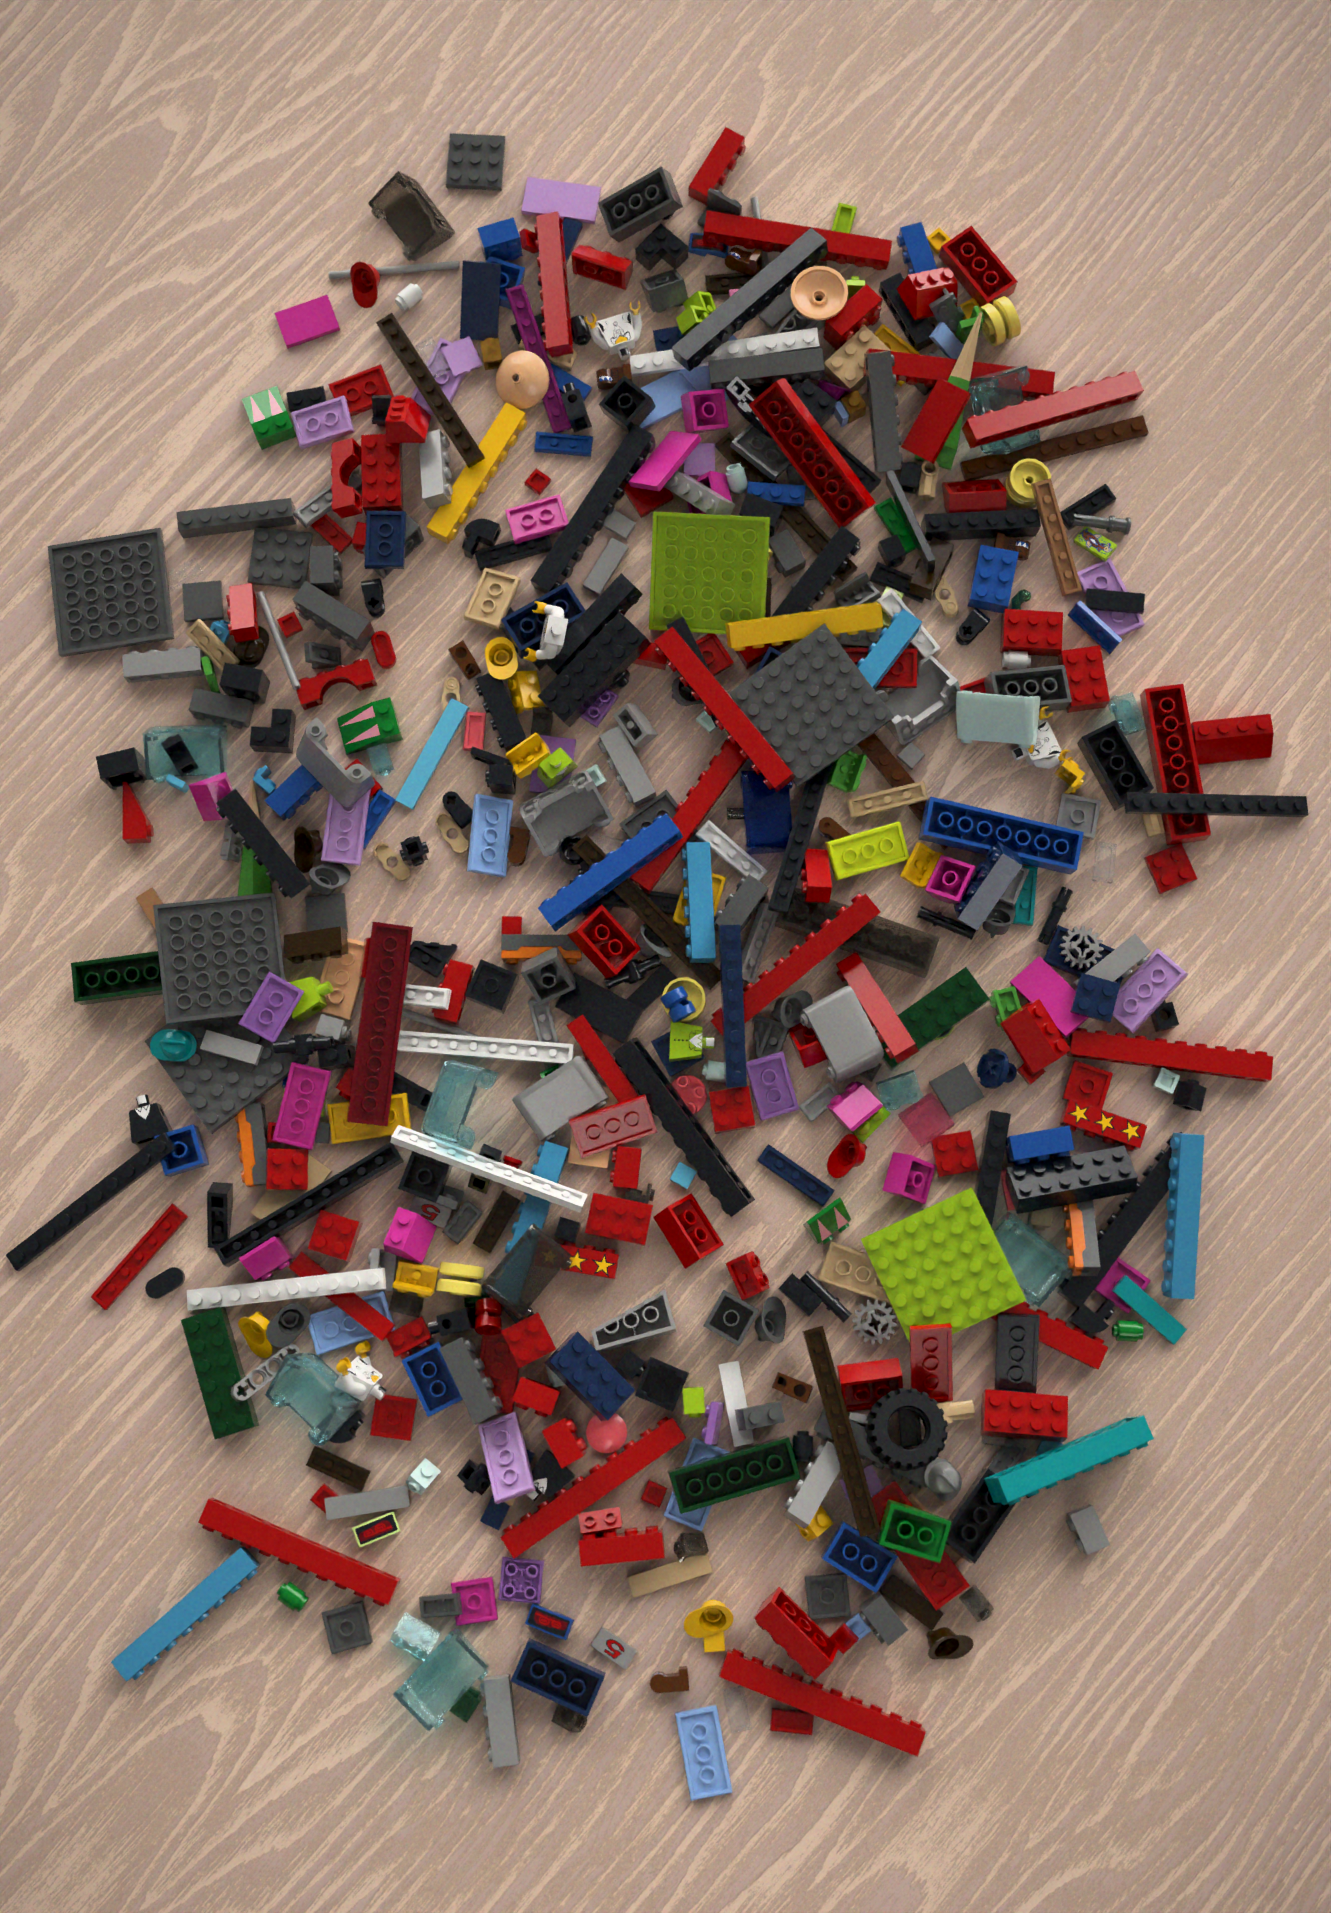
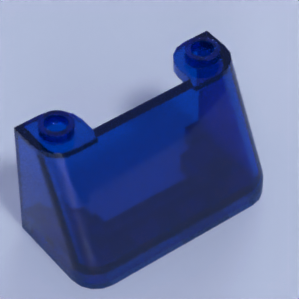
[740,771,792,855]

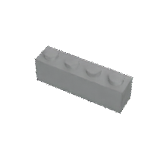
[419,429,453,509]
[664,471,736,515]
[122,646,205,683]
[598,725,656,807]
[1071,934,1151,991]
[783,1441,841,1529]
[480,1674,520,1768]

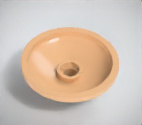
[791,266,848,320]
[496,351,549,409]

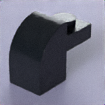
[462,519,501,559]
[161,734,199,777]
[468,1144,502,1194]
[1067,1299,1116,1333]
[316,1410,366,1443]

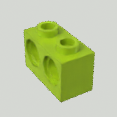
[683,1387,705,1418]

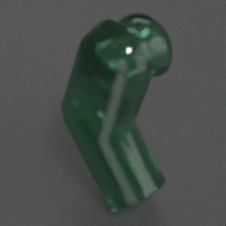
[1011,589,1031,610]
[464,1286,492,1307]

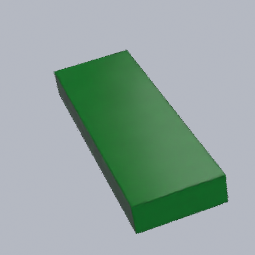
[874,497,916,554]

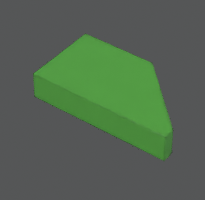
[201,656,220,693]

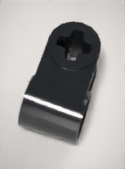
[361,578,385,618]
[956,608,991,645]
[442,791,473,829]

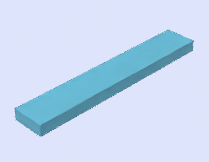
[396,698,469,810]

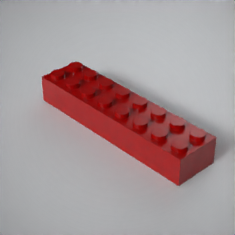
[749,378,876,528]
[1140,684,1211,845]

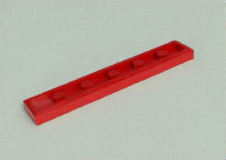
[566,1014,638,1103]
[91,1203,189,1310]
[288,1251,396,1342]

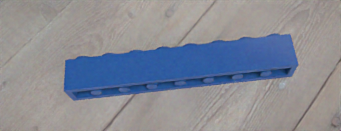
[538,813,683,932]

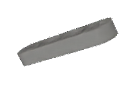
[231,1344,300,1402]

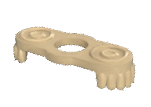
[935,576,959,618]
[441,677,461,712]
[435,812,469,854]
[373,842,411,881]

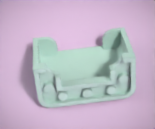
[956,691,1040,748]

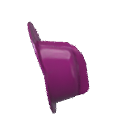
[817,379,853,401]

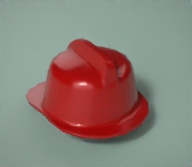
[350,262,380,308]
[827,1134,867,1178]

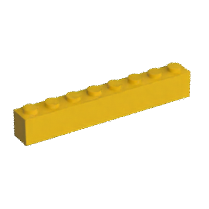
[427,402,528,544]
[725,602,883,651]

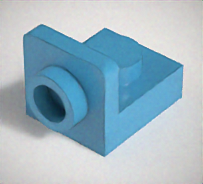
[210,620,230,645]
[253,765,276,795]

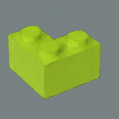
[676,291,716,335]

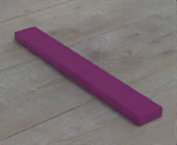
[505,284,572,433]

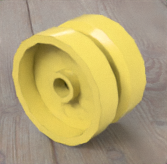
[979,296,1021,347]
[1004,458,1051,508]
[662,977,706,1023]
[437,1262,485,1297]

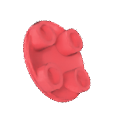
[671,1075,707,1114]
[586,1413,627,1453]

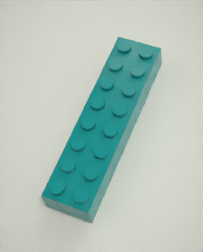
[984,1415,1154,1505]

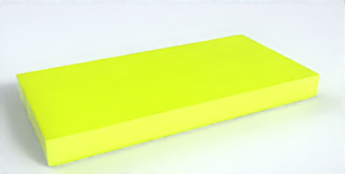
[825,821,909,881]

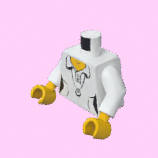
[584,300,642,360]
[524,601,568,662]
[1012,706,1073,769]
[334,1340,387,1401]

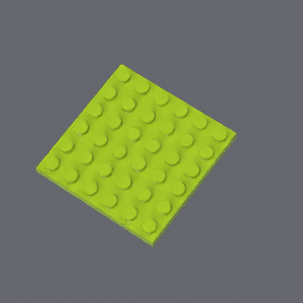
[649,512,770,634]
[861,1187,1026,1343]

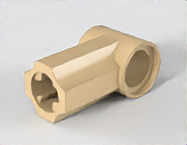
[918,460,939,501]
[1140,814,1165,838]
[937,1400,975,1423]

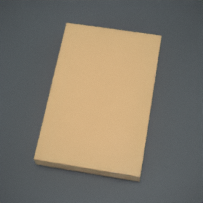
[463,568,521,630]

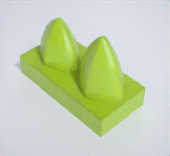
[848,1107,891,1143]

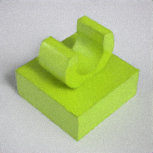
[846,276,865,300]

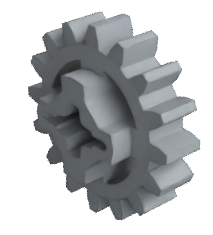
[1059,926,1104,970]
[852,1299,897,1345]

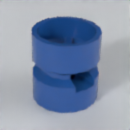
[660,986,696,1023]

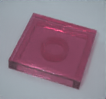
[898,1092,955,1148]

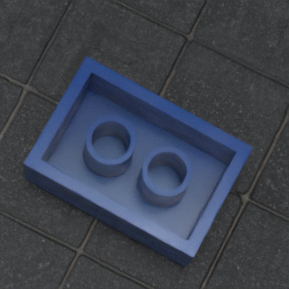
[967,545,1019,614]
[1005,1126,1075,1166]
[401,1342,463,1417]
[821,1520,898,1593]

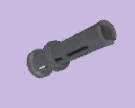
[1071,513,1131,535]

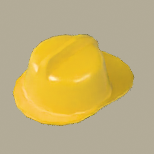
[485,637,518,680]
[238,1311,273,1358]
[684,1600,733,1638]

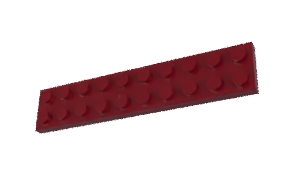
[347,922,413,1127]

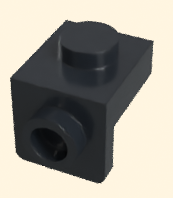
[372,395,392,426]

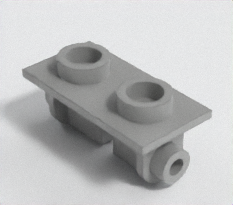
[220,821,243,863]

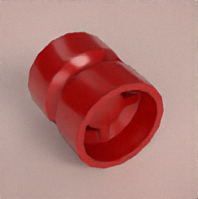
[475,1298,502,1335]

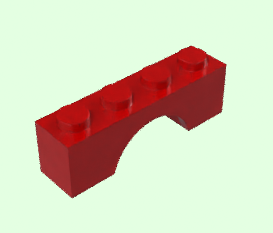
[330,438,362,519]
[296,658,377,710]

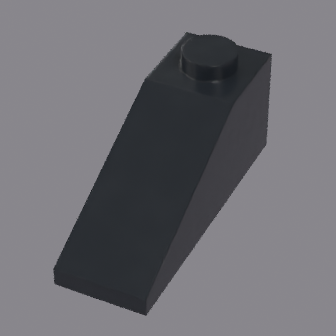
[207,1182,233,1248]

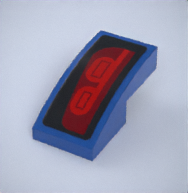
[688,233,729,259]
[525,1603,574,1640]

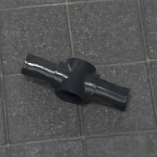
[604,954,663,989]
[273,1034,335,1056]

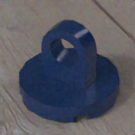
[977,1049,1017,1089]

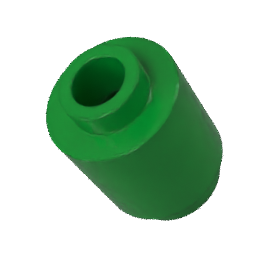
[1112,1320,1144,1342]
[277,1582,309,1612]

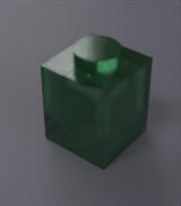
[449,1685,483,1723]

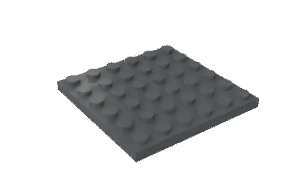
[48,528,174,657]
[729,624,894,788]
[153,892,285,1025]
[145,1016,309,1134]

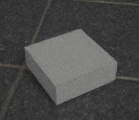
[897,742,925,770]

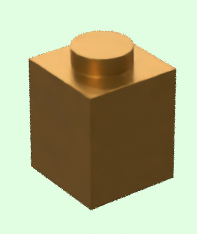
[480,338,503,370]
[841,390,867,424]

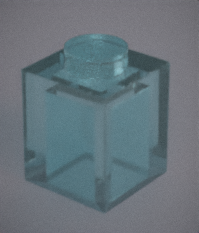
[367,743,394,776]

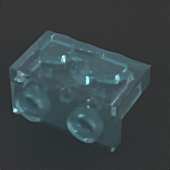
[1108,692,1146,736]
[876,1070,924,1110]
[390,1612,441,1661]

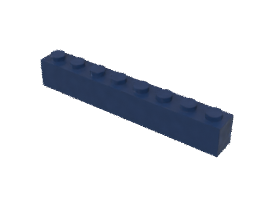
[718,924,747,1087]

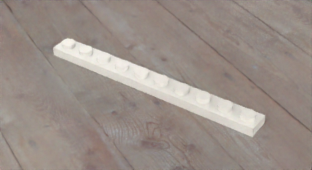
[630,328,820,377]
[397,1030,574,1065]
[390,1125,588,1213]
[187,1268,386,1311]

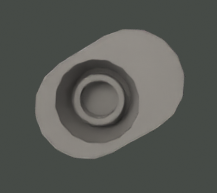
[924,1458,962,1501]

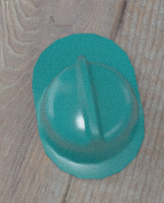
[150,1029,197,1062]

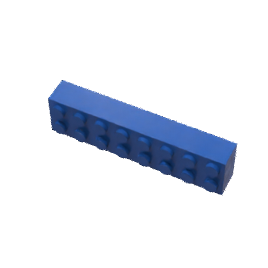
[918,797,1084,875]

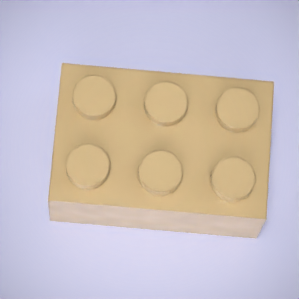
[824,325,891,395]

